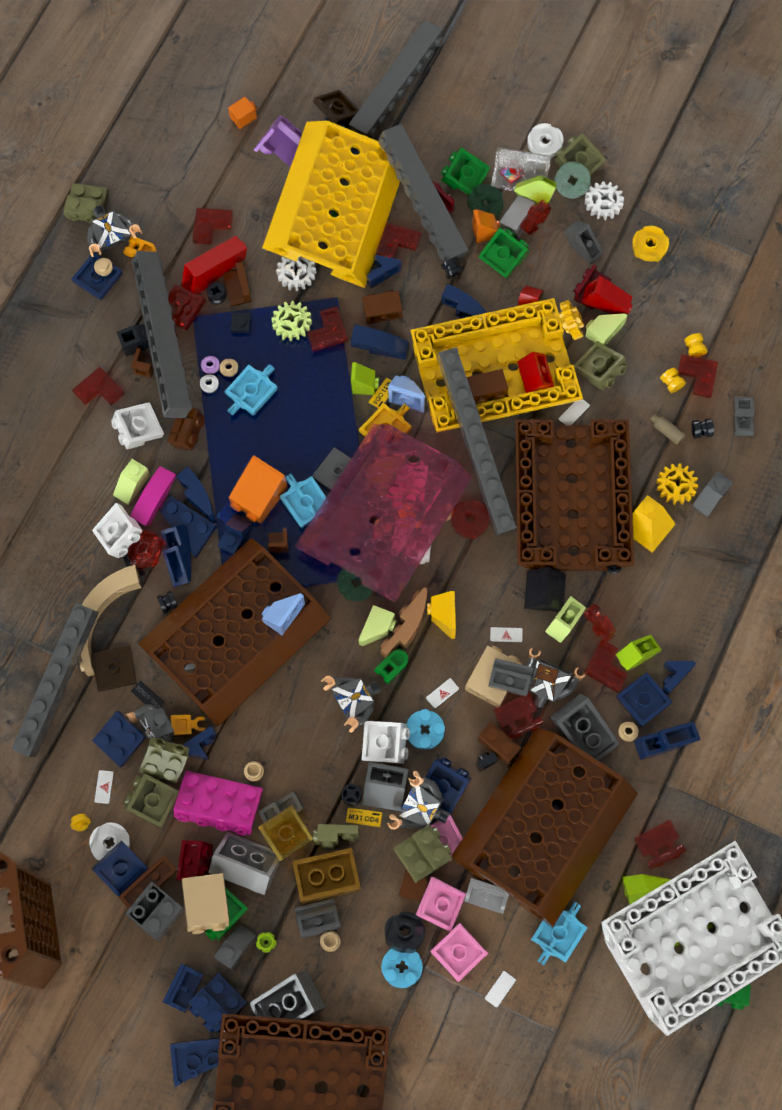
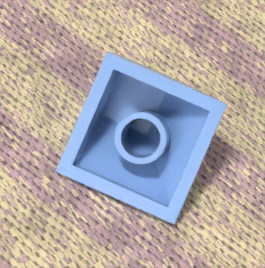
[388,376,425,413]
[262,593,305,636]

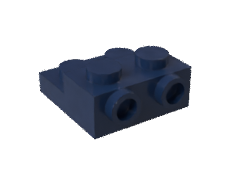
[426,757,472,814]
[188,973,248,1033]

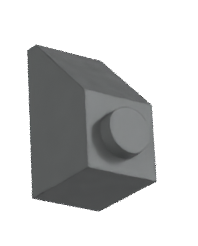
[564,221,604,264]
[692,471,733,517]
[214,925,257,970]

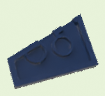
[160,496,217,558]
[170,1037,220,1087]

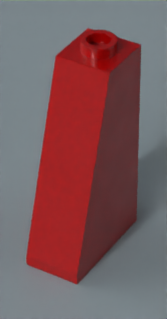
[181,236,247,298]

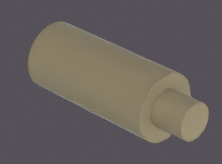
[650,414,686,445]

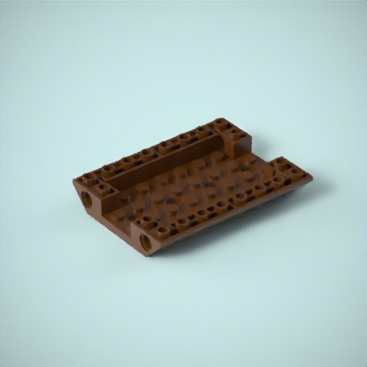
[515,420,634,571]
[138,538,331,727]
[451,728,638,928]
[0,851,62,990]
[213,1014,390,1110]

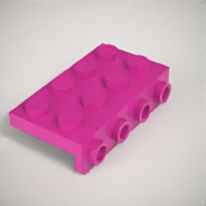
[173,771,263,836]

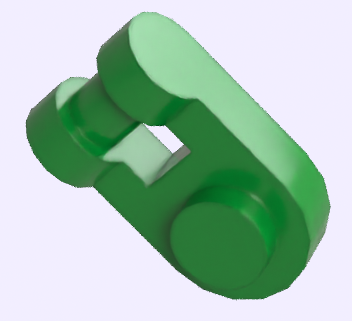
[374,649,408,685]

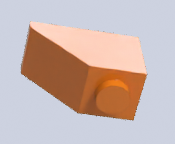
[472,209,500,243]

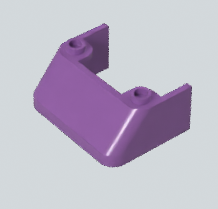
[254,115,302,167]

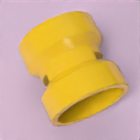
[684,333,707,358]
[660,367,686,393]

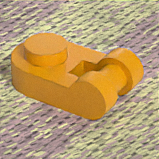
[123,236,157,257]

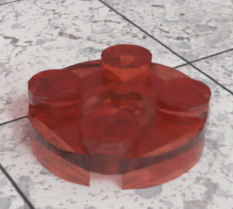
[520,200,551,235]
[451,500,489,539]
[128,531,164,569]
[583,604,616,641]

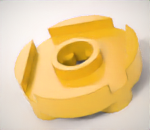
[632,226,669,262]

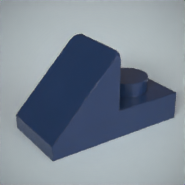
[367,255,402,289]
[217,514,253,555]
[662,661,696,696]
[183,726,217,760]

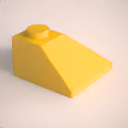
[632,495,675,553]
[427,591,456,639]

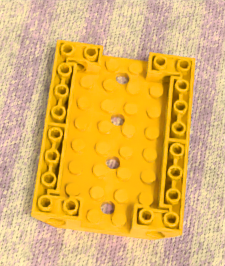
[262,121,400,288]
[410,298,583,432]

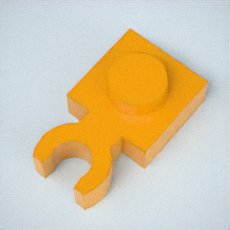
[170,715,205,736]

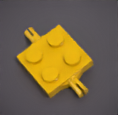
[359,403,412,455]

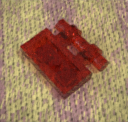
[493,693,544,739]
[634,820,686,870]

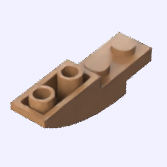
[381,587,427,658]

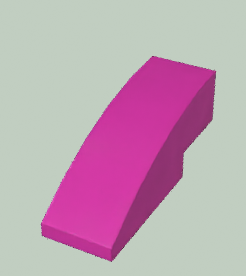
[130,466,177,526]

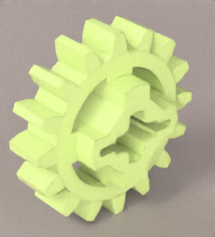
[272,301,312,341]

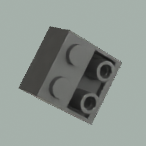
[362,762,409,812]
[125,882,185,942]

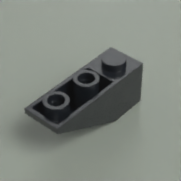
[116,324,178,357]

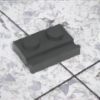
[488,658,534,697]
[294,898,341,939]

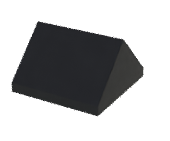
[524,567,566,612]

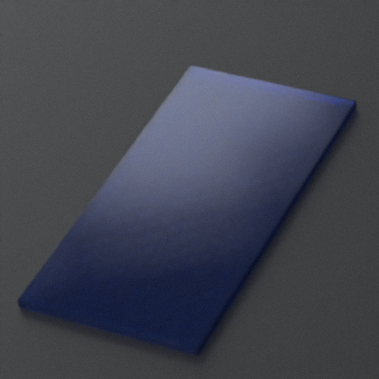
[193,297,378,591]

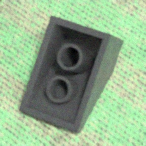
[550,693,620,761]
[249,971,326,1020]

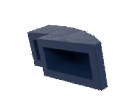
[442,284,487,318]
[351,324,409,360]
[176,466,216,523]
[161,524,191,587]
[634,721,701,760]

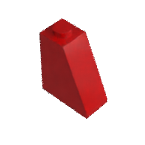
[581,276,633,314]

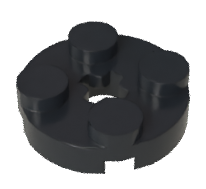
[384,912,426,954]

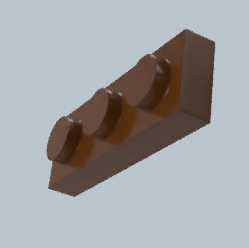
[118,855,177,909]

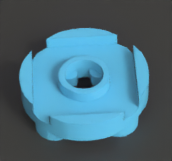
[407,709,445,750]
[381,949,423,988]

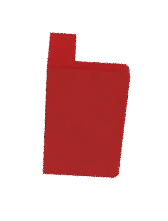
[517,352,554,393]

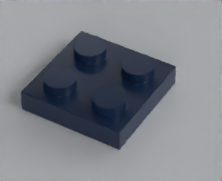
[71,253,123,301]
[616,672,672,728]
[92,711,147,767]
[91,840,149,897]

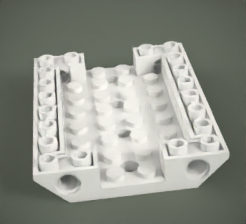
[601,841,782,1036]

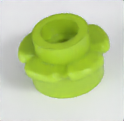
[256,932,276,953]

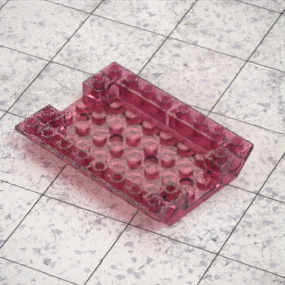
[295,424,472,603]

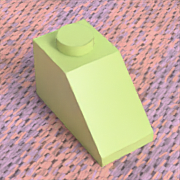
[585,313,627,346]
[113,459,151,505]
[545,596,586,643]
[359,605,397,646]

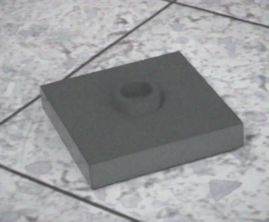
[312,447,365,499]

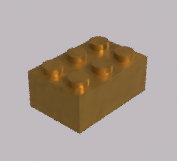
[292,848,361,904]

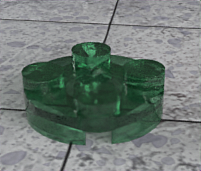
[555,161,591,199]
[467,184,504,218]
[337,563,376,602]

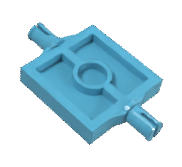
[225,364,278,416]
[280,474,333,531]
[531,902,588,965]

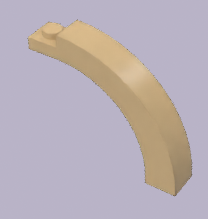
[79,565,142,676]

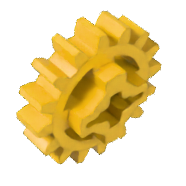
[559,300,584,340]
[656,463,698,505]

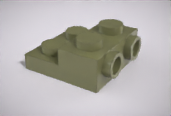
[554,133,606,184]
[64,183,109,223]
[574,341,627,391]
[139,737,189,783]
[123,773,179,828]
[313,824,360,850]
[393,825,452,883]

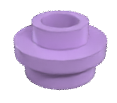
[201,356,220,374]

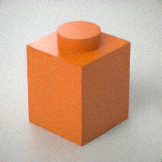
[228,97,257,129]

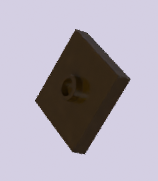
[313,90,359,125]
[91,645,137,692]

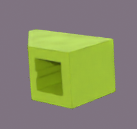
[514,175,557,207]

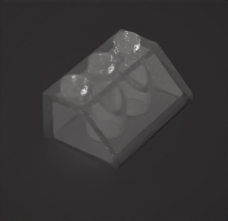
[491,147,551,191]

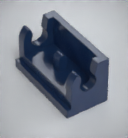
[163,964,204,1013]

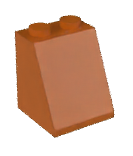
[229,455,288,523]

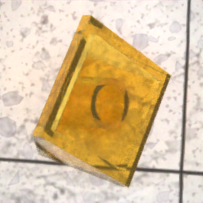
[258,805,313,861]

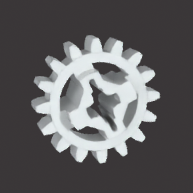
[584,181,624,220]
[276,256,316,291]

